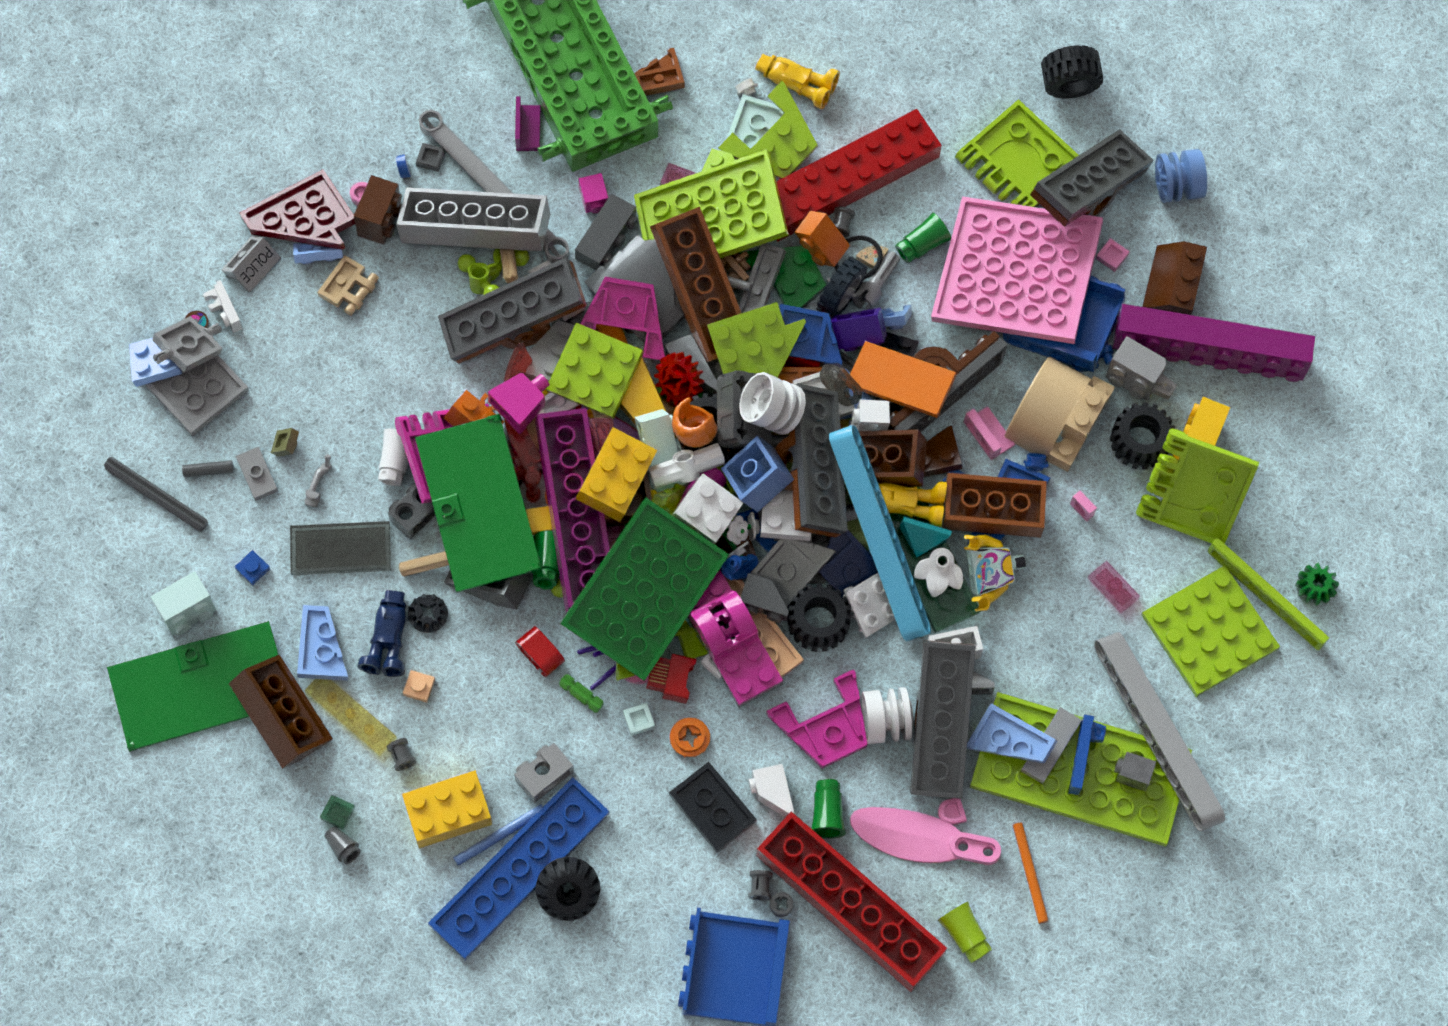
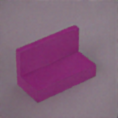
[515,96,540,151]

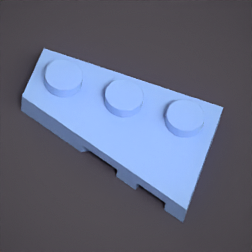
[297,605,348,681]
[967,703,1057,763]

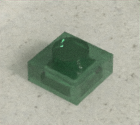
[320,795,355,830]

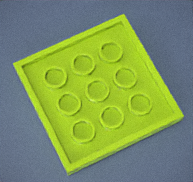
[1141,565,1280,697]

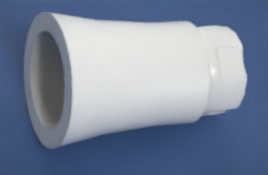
[378,428,408,486]

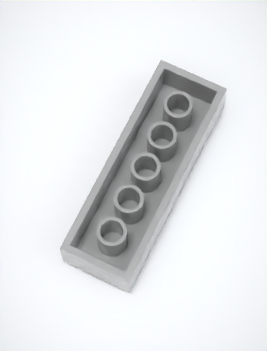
[396,187,551,251]

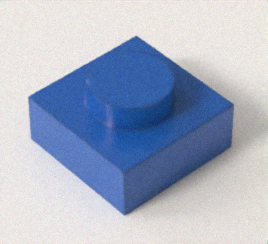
[234,550,270,586]

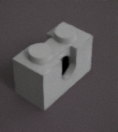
[514,743,574,803]

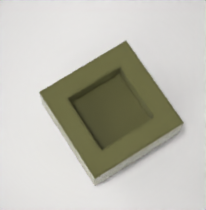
[271,428,299,457]

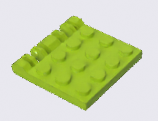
[955,99,1079,207]
[1136,429,1259,544]

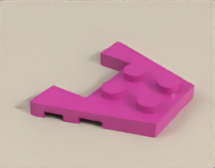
[580,277,665,360]
[766,669,868,769]

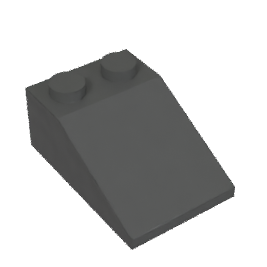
[444,571,533,610]

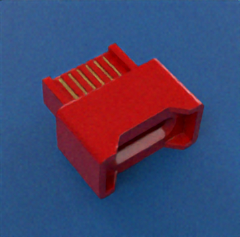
[646,653,697,704]

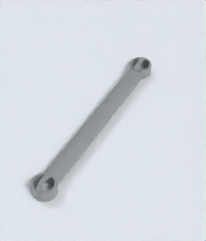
[419,110,569,263]

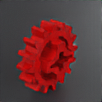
[654,352,705,406]

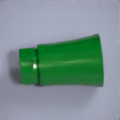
[895,213,952,263]
[532,531,560,590]
[811,779,846,839]

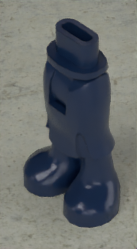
[357,590,406,677]

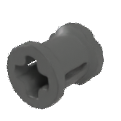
[833,206,855,237]
[386,738,417,771]
[748,870,773,901]

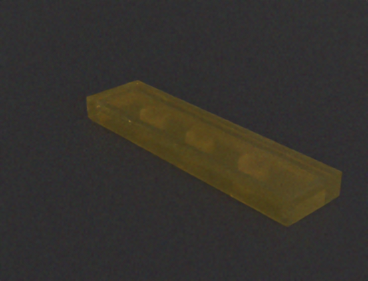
[305,679,397,756]

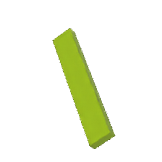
[1208,538,1330,650]

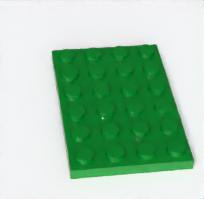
[560,498,729,681]

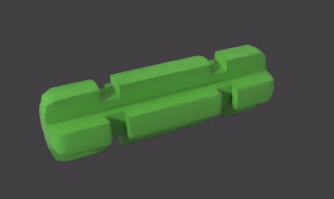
[559,674,604,713]

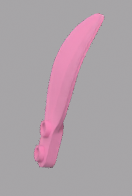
[850,807,1001,865]

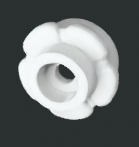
[735,78,758,96]

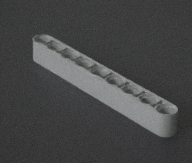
[1094,632,1225,831]

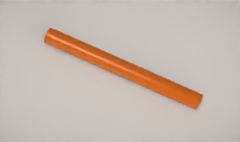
[1013,822,1049,924]

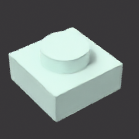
[623,703,655,736]

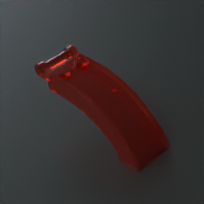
[503,342,541,503]

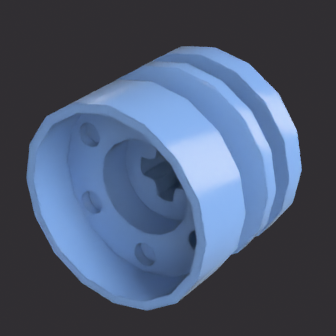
[1155,149,1207,203]

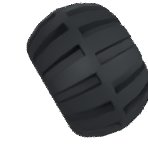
[536,857,600,921]

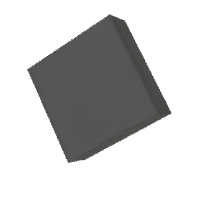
[416,143,446,172]

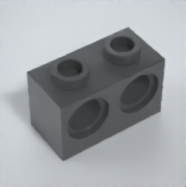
[388,483,436,540]

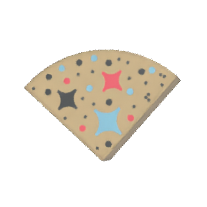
[856,246,889,268]

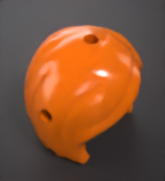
[672,398,718,448]

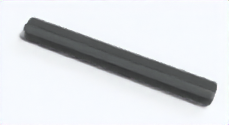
[104,457,208,532]

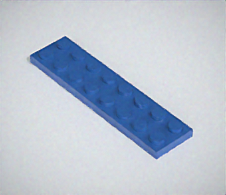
[428,777,610,960]

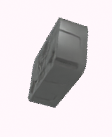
[717,370,772,450]

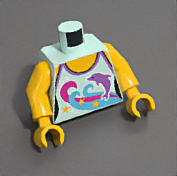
[964,534,1026,612]

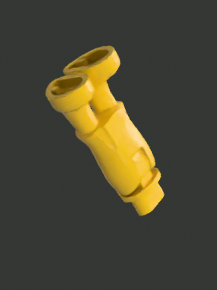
[755,54,840,110]
[879,481,947,528]

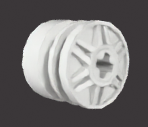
[739,372,806,435]
[861,687,914,744]

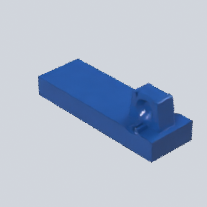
[1069,714,1106,795]

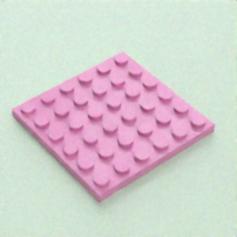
[931,197,1103,344]

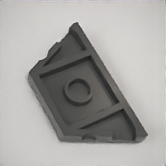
[751,539,836,608]

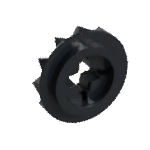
[408,593,448,633]

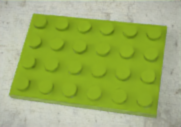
[634,149,788,258]

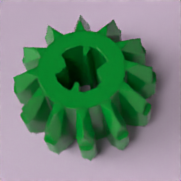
[1295,562,1339,606]

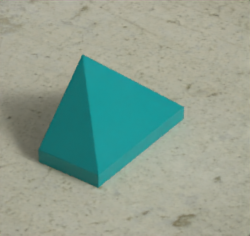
[899,517,952,558]

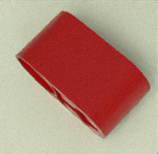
[515,626,565,677]

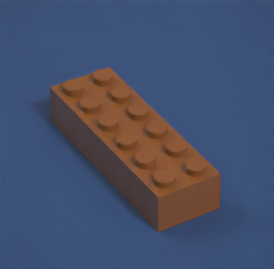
[650,207,741,362]

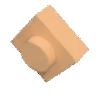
[403,670,435,703]

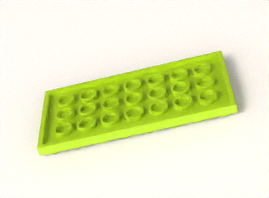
[969,692,1192,847]

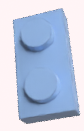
[293,243,343,264]

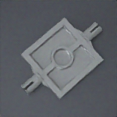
[152,316,222,373]

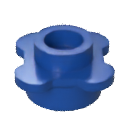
[1023,453,1049,471]

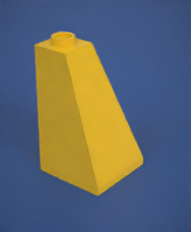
[619,347,678,439]

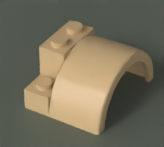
[1004,357,1115,472]

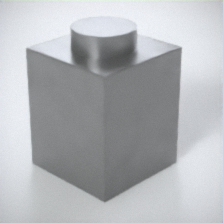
[1114,752,1156,791]

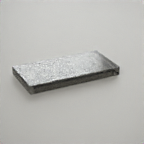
[290,521,391,575]

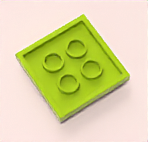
[546,323,644,419]

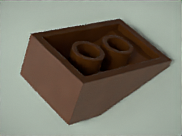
[859,430,927,487]

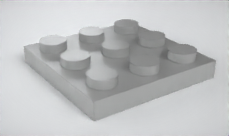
[145,356,249,436]

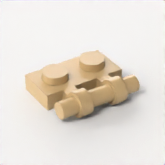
[317,255,379,316]

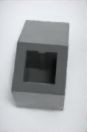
[740,573,789,623]

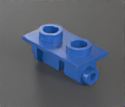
[720,554,758,581]

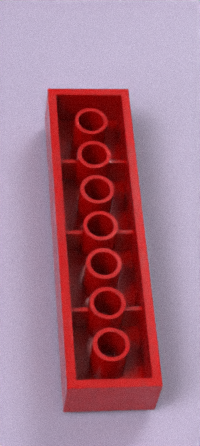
[776,109,942,242]
[756,811,947,992]

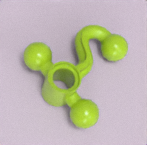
[457,249,530,295]

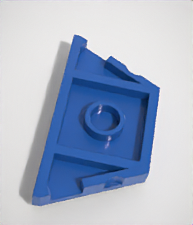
[779,304,842,367]

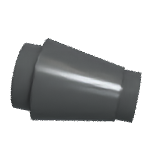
[324,826,361,864]

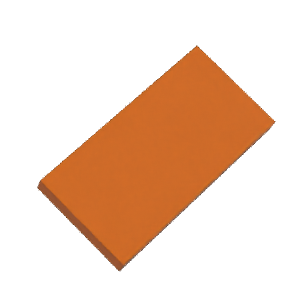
[846,341,956,418]

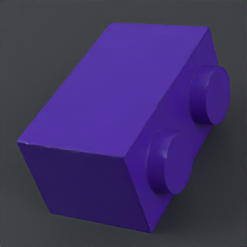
[831,307,887,352]

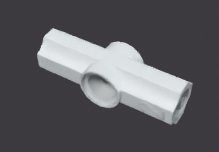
[647,443,725,489]

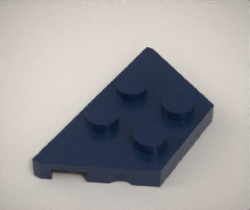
[819,529,878,606]

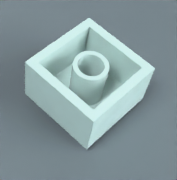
[150,571,216,636]

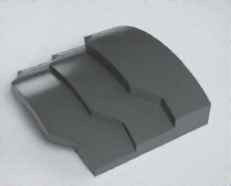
[584,235,685,344]

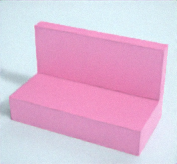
[964,406,1015,460]

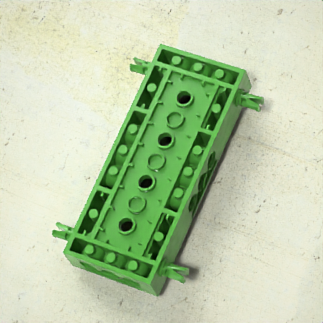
[462,0,673,172]

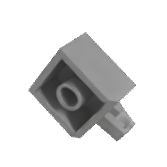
[1106,336,1177,401]

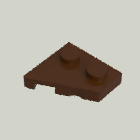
[924,426,962,477]

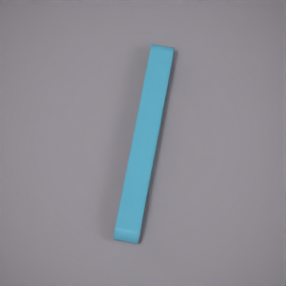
[829,425,931,641]

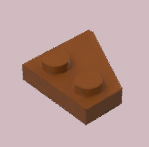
[634,48,685,96]

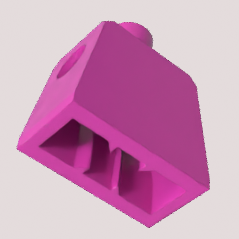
[488,373,550,434]

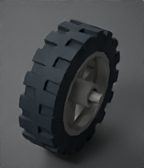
[816,256,868,320]

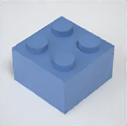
[721,436,794,512]

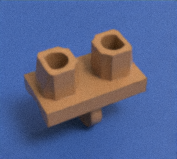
[720,252,751,290]

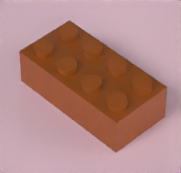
[942,473,1047,538]

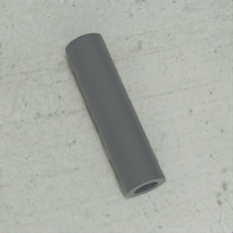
[182,460,233,477]

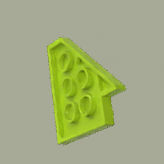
[707,302,806,378]

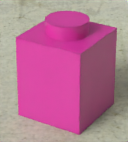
[578,173,608,214]

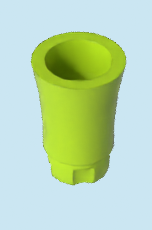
[937,901,992,963]

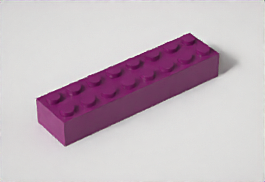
[1112,304,1315,382]
[535,408,610,614]

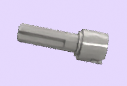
[852,251,900,310]

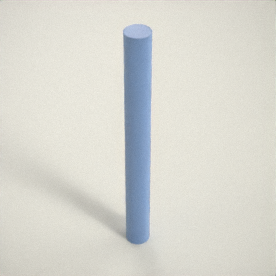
[453,804,543,866]

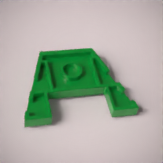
[734,245,826,308]

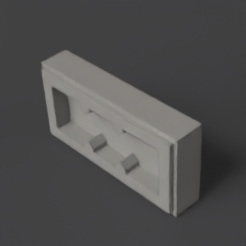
[236,447,278,501]

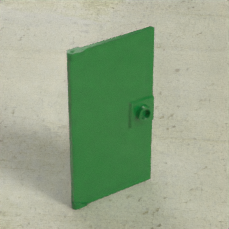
[415,414,543,593]
[107,621,279,752]

